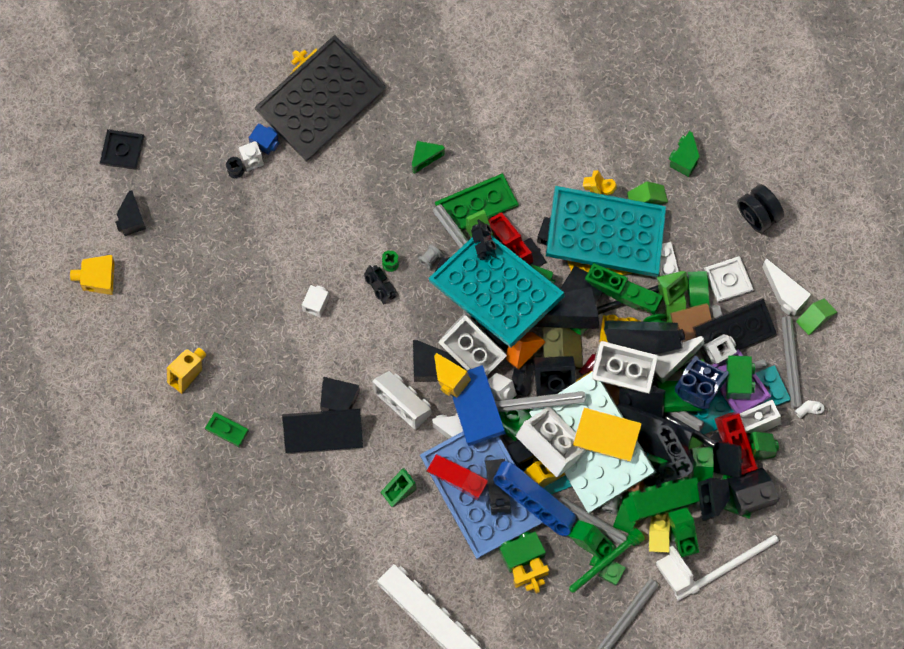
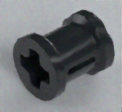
[226,157,244,179]

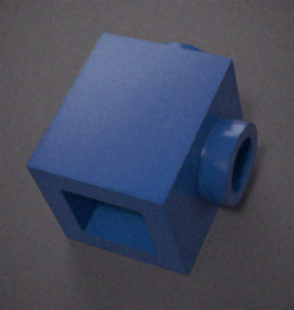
[248,123,279,155]

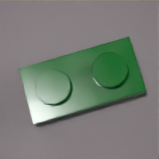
[205,412,249,448]

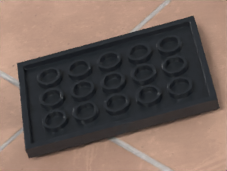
[254,35,386,162]

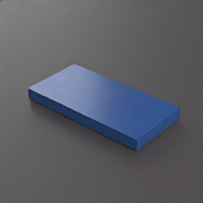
[452,365,505,446]

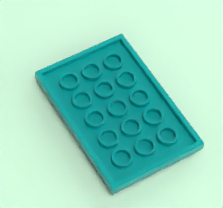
[545,186,666,277]
[428,235,565,348]

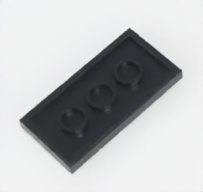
[692,298,777,363]
[618,403,694,466]
[282,409,363,453]

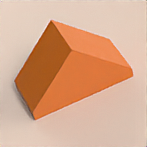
[506,332,545,370]

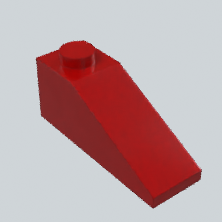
[715,412,758,474]
[426,454,488,501]

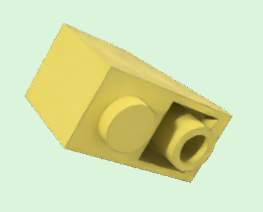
[649,512,671,552]

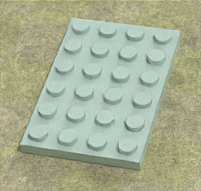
[529,372,656,513]

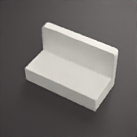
[656,545,694,595]

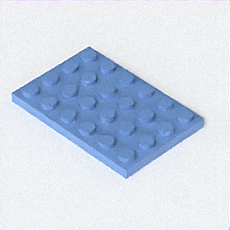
[420,432,543,559]

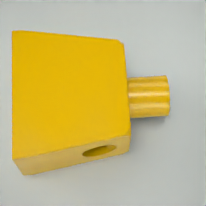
[70,255,115,295]
[167,348,206,394]

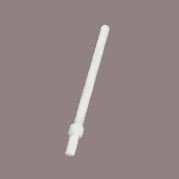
[674,535,779,601]

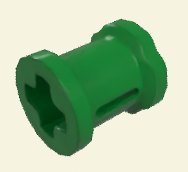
[382,250,399,272]

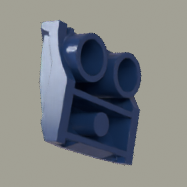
[675,356,729,409]

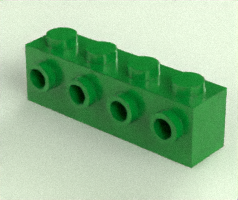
[623,476,700,523]

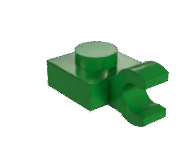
[589,555,625,586]

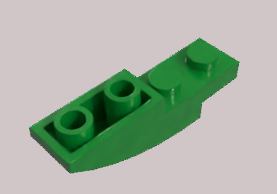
[585,263,663,315]

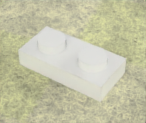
[659,242,679,276]

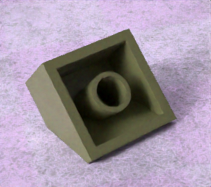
[542,327,582,369]

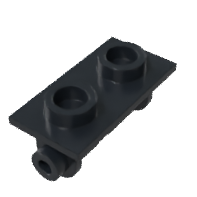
[471,219,497,261]
[364,265,397,305]
[512,358,535,396]

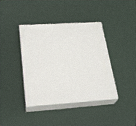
[704,256,754,303]

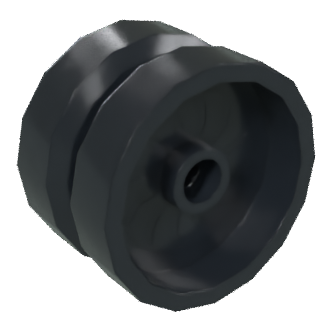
[737,184,784,233]

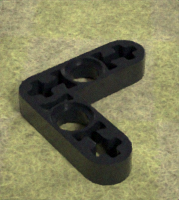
[644,421,696,487]

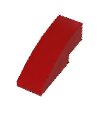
[488,212,534,264]

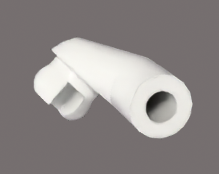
[794,400,824,419]

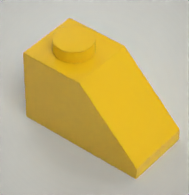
[434,353,471,398]
[524,461,566,488]

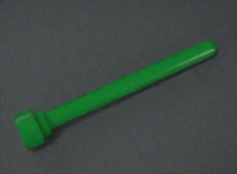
[569,528,645,593]

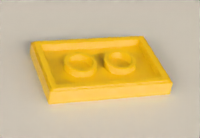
[573,407,641,462]

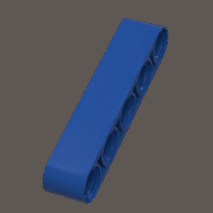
[494,461,576,536]

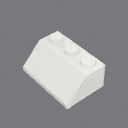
[438,313,507,376]
[591,341,658,394]
[372,371,432,430]
[516,407,587,477]

